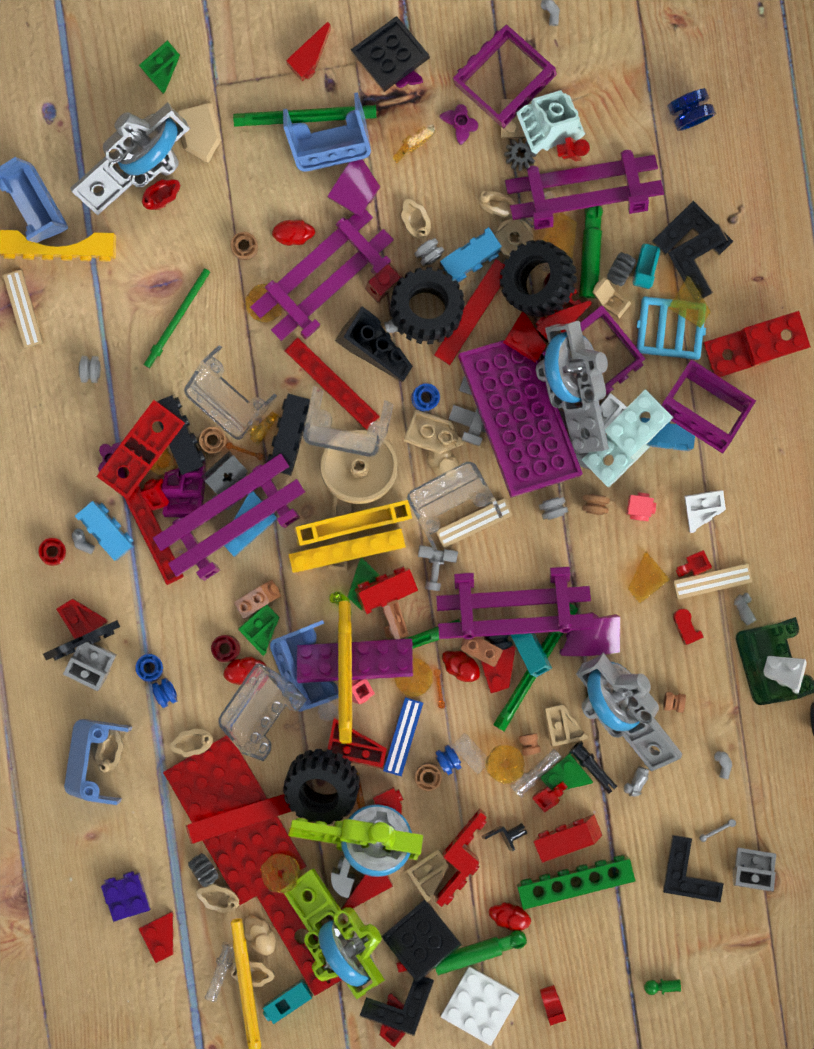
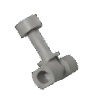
[418,545,458,591]

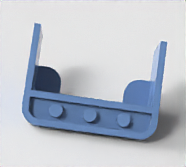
[283,92,371,172]
[0,157,68,243]
[270,620,338,712]
[64,719,132,805]

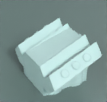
[517,90,585,154]

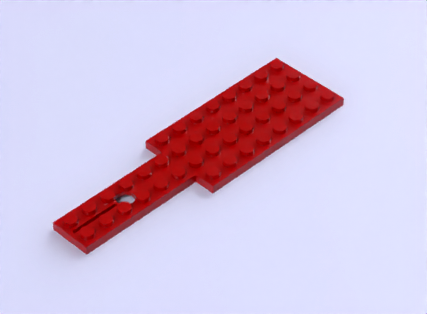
[163,733,342,996]

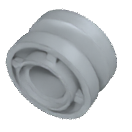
[414,238,445,267]
[79,356,101,383]
[539,497,569,520]

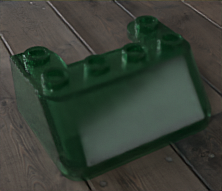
[736,617,814,705]

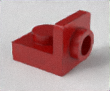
[140,478,169,511]

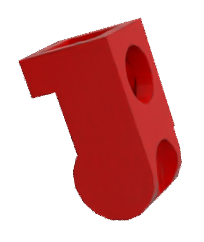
[673,609,704,645]
[539,985,567,1026]

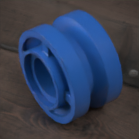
[411,383,440,412]
[136,654,163,682]
[152,678,178,708]
[435,744,462,776]

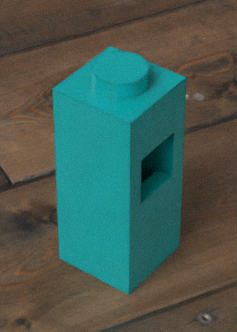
[511,633,552,678]
[262,979,313,1024]

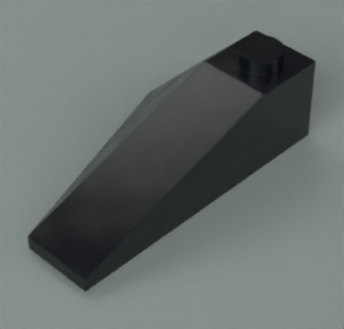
[335,306,413,382]

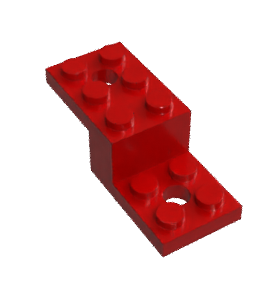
[703,311,811,377]
[96,400,185,499]
[435,808,487,907]

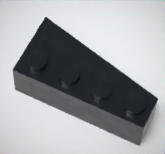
[267,393,312,476]
[157,394,206,475]

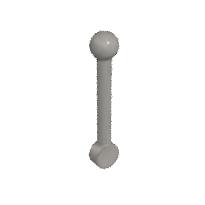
[699,819,736,842]

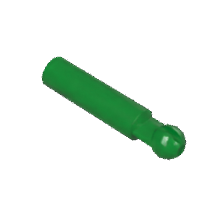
[579,206,603,299]
[435,931,527,976]

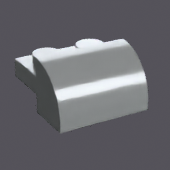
[63,641,117,691]
[733,848,776,892]
[331,855,355,898]

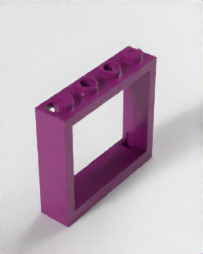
[453,24,557,129]
[541,306,645,406]
[662,359,756,454]

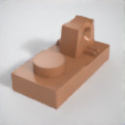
[383,599,409,639]

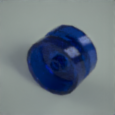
[667,88,716,131]

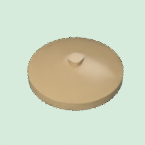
[321,430,398,504]

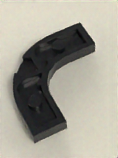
[43,620,120,661]

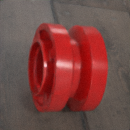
[38,538,66,566]

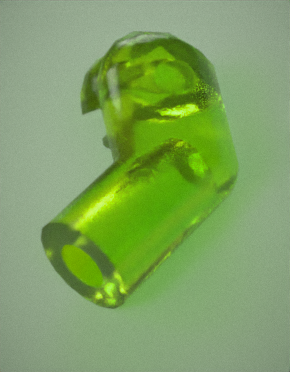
[329,592,352,615]

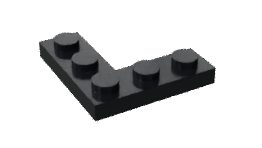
[652,200,734,255]
[668,223,728,303]
[663,835,724,903]
[360,977,434,1036]

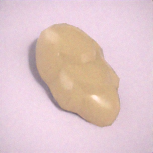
[479,191,516,218]
[401,199,431,239]
[427,450,459,481]
[170,729,213,757]
[95,730,124,772]
[197,884,239,913]
[244,915,276,955]
[231,960,275,987]

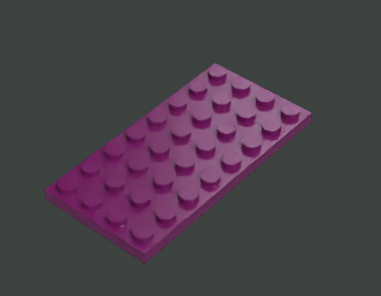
[458,340,583,498]

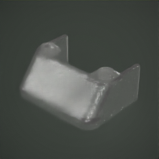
[184,345,277,440]
[303,386,393,457]
[407,462,503,552]

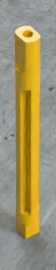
[338,601,352,744]
[231,918,261,1049]

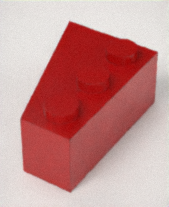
[354,566,418,614]
[327,718,387,769]
[533,814,603,863]

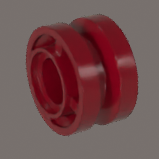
[211,635,241,662]

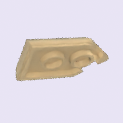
[177,103,222,163]
[404,409,464,454]

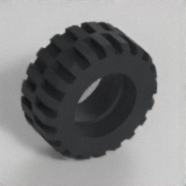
[500,240,577,317]
[390,267,465,345]
[283,749,360,825]

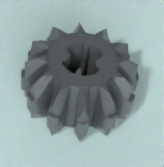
[504,138,537,171]
[607,252,636,286]
[188,853,219,887]

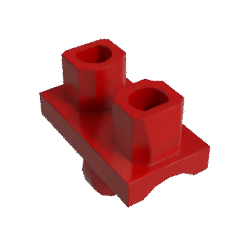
[556,137,590,162]

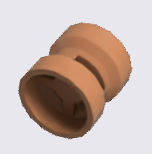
[663,692,686,713]
[519,733,541,756]

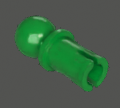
[644,979,681,995]

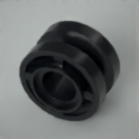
[484,635,513,650]

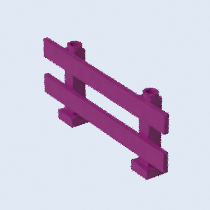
[505,150,664,230]
[250,209,394,341]
[153,454,305,581]
[436,567,594,639]

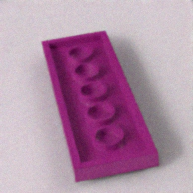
[297,638,413,683]

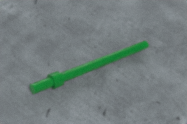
[143,268,211,369]

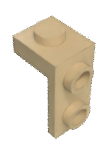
[593,277,631,319]

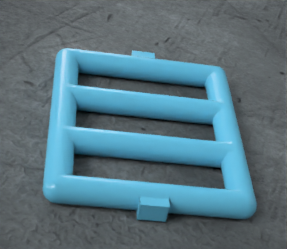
[636,297,706,360]

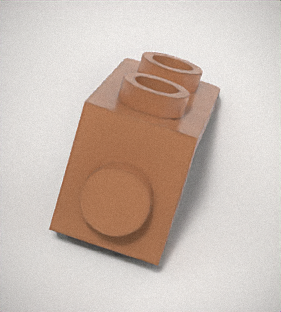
[234,580,282,618]
[460,637,503,667]

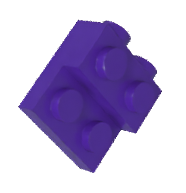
[101,871,151,922]

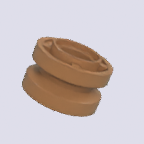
[230,231,258,260]
[198,427,226,454]
[582,494,610,515]
[415,763,442,791]

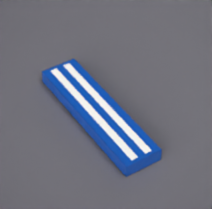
[383,697,423,777]

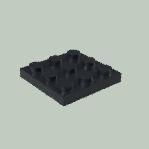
[351,16,430,92]
[381,899,462,982]

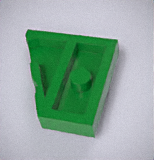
[139,40,180,94]
[347,558,379,611]
[238,604,280,656]
[540,753,593,790]

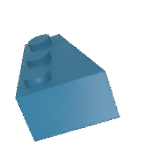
[440,227,502,283]
[225,491,277,557]
[75,501,134,561]

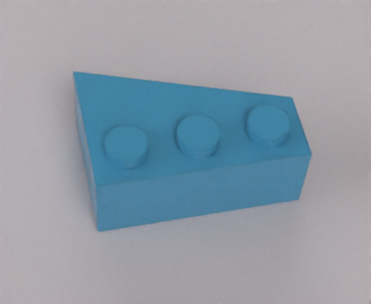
[641,418,695,451]

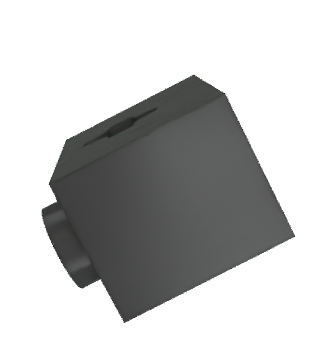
[201,451,248,495]

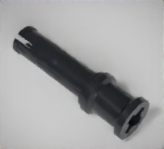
[569,741,617,794]

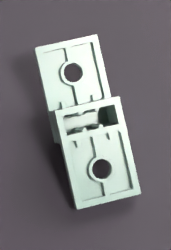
[582,389,673,487]

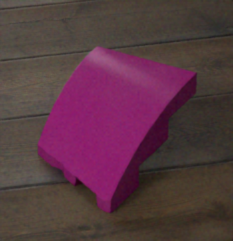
[327,159,380,217]
[162,461,206,518]
[559,612,620,656]

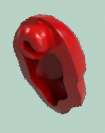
[142,179,181,210]
[272,220,315,246]
[442,650,480,682]
[223,656,267,685]
[488,902,531,931]

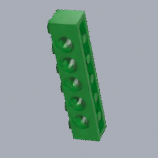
[517,855,636,910]

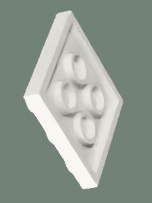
[440,966,519,1046]

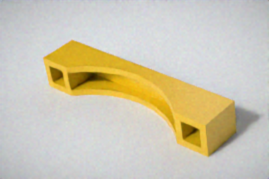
[0,230,116,262]
[294,500,412,546]
[289,529,406,573]

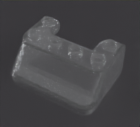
[218,663,307,762]

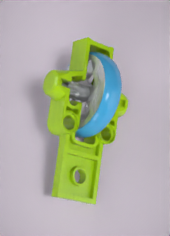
[288,805,423,877]
[282,868,385,999]

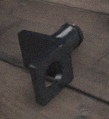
[481,823,527,851]

